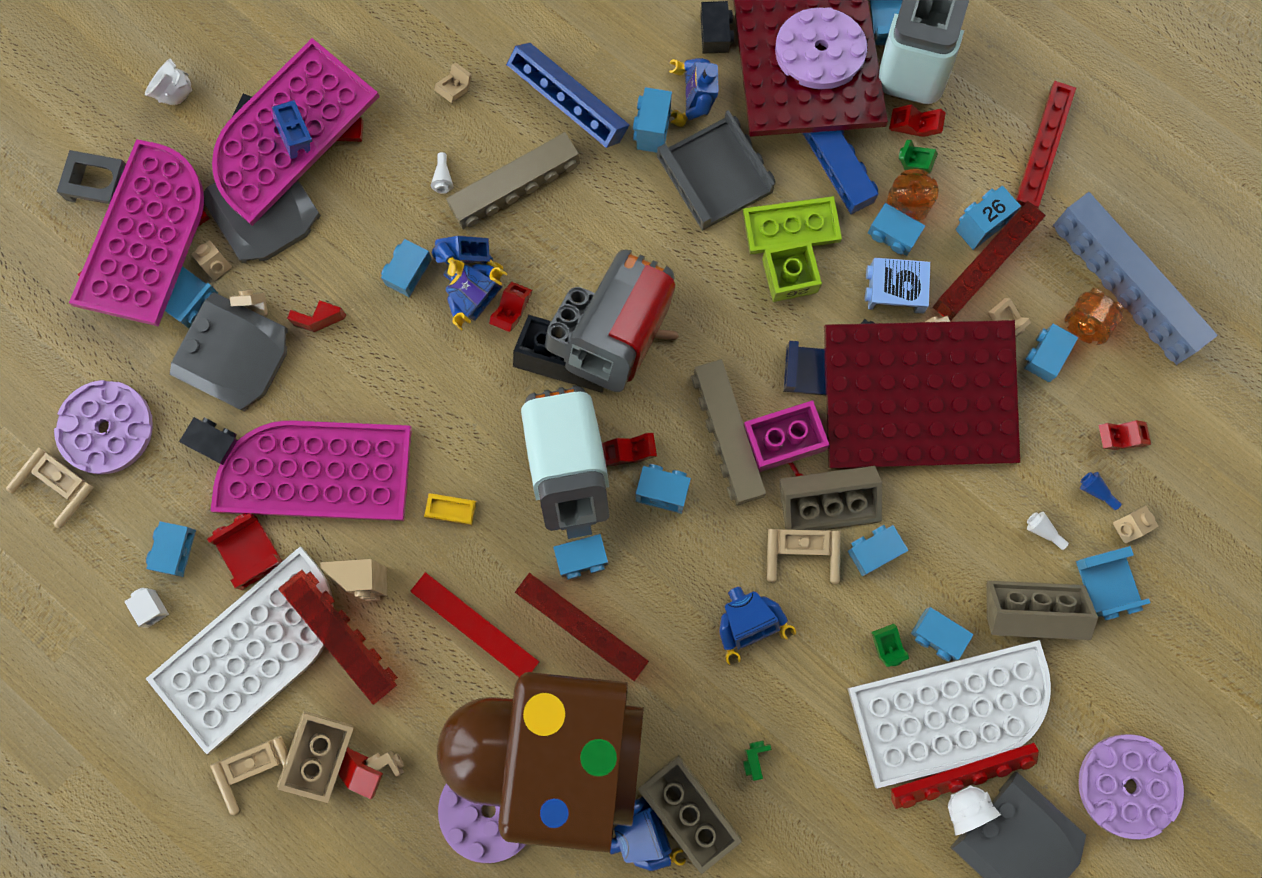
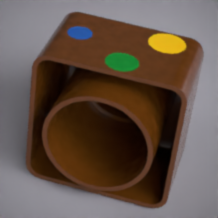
[437,672,644,853]

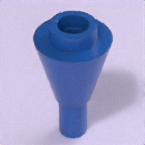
[1080,472,1122,510]

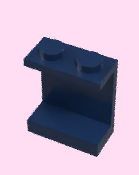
[783,340,826,395]

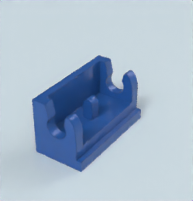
[272,100,312,159]

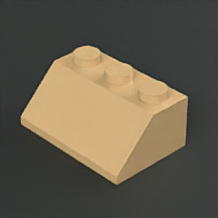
[320,559,387,602]

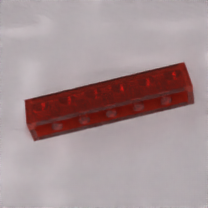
[932,201,1046,322]
[278,570,398,705]
[514,573,649,682]

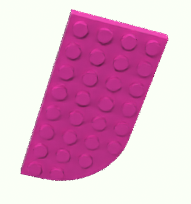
[212,38,380,226]
[69,139,204,327]
[211,421,412,521]

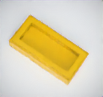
[424,493,477,525]

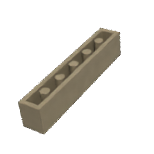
[446,132,580,229]
[691,359,766,506]

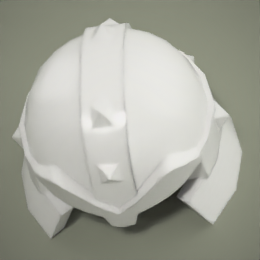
[145,59,192,105]
[948,785,1001,835]

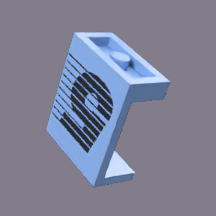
[865,258,930,314]

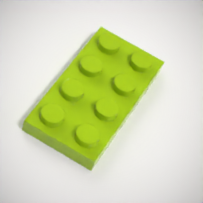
[743,196,842,255]

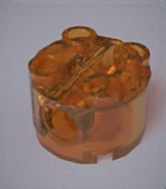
[887,168,939,221]
[1064,288,1124,345]

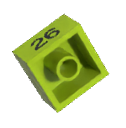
[762,240,822,302]

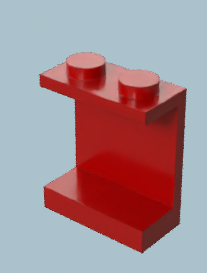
[207,513,282,591]

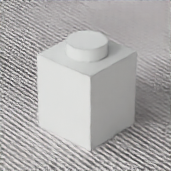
[124,588,169,628]

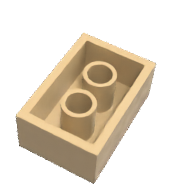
[277,711,354,803]

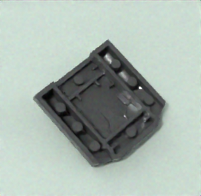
[203,180,321,263]
[170,292,288,411]
[950,772,1086,878]

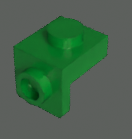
[899,139,938,174]
[871,624,909,667]
[743,740,772,781]

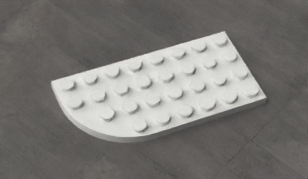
[146,547,334,754]
[848,640,1051,788]

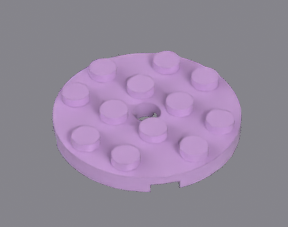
[775,8,867,89]
[54,380,153,474]
[1079,734,1184,839]
[438,783,526,863]

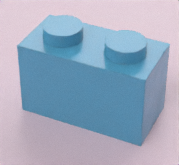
[867,203,925,256]
[381,239,432,297]
[1024,324,1078,382]
[146,521,196,577]
[847,525,909,576]
[553,534,609,580]
[911,607,974,662]

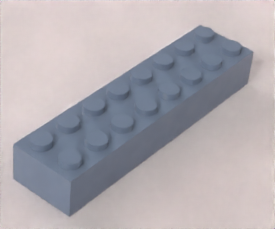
[1053,192,1218,365]

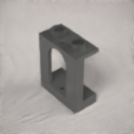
[57,150,126,204]

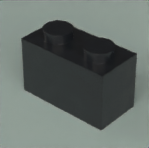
[700,1,734,54]
[179,417,238,465]

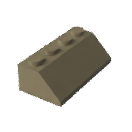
[780,466,882,530]
[986,580,1098,640]
[638,755,742,874]

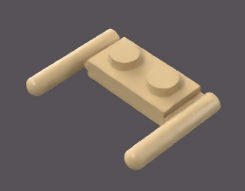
[6,447,94,529]
[767,529,841,584]
[210,736,288,815]

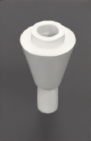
[431,152,454,194]
[1027,512,1069,550]

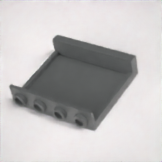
[657,110,776,231]

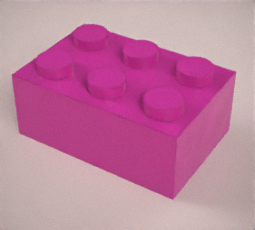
[744,400,829,472]

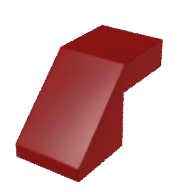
[889,104,946,137]
[489,282,533,332]
[287,300,346,332]
[1099,420,1151,450]
[602,433,657,467]
[338,747,383,799]

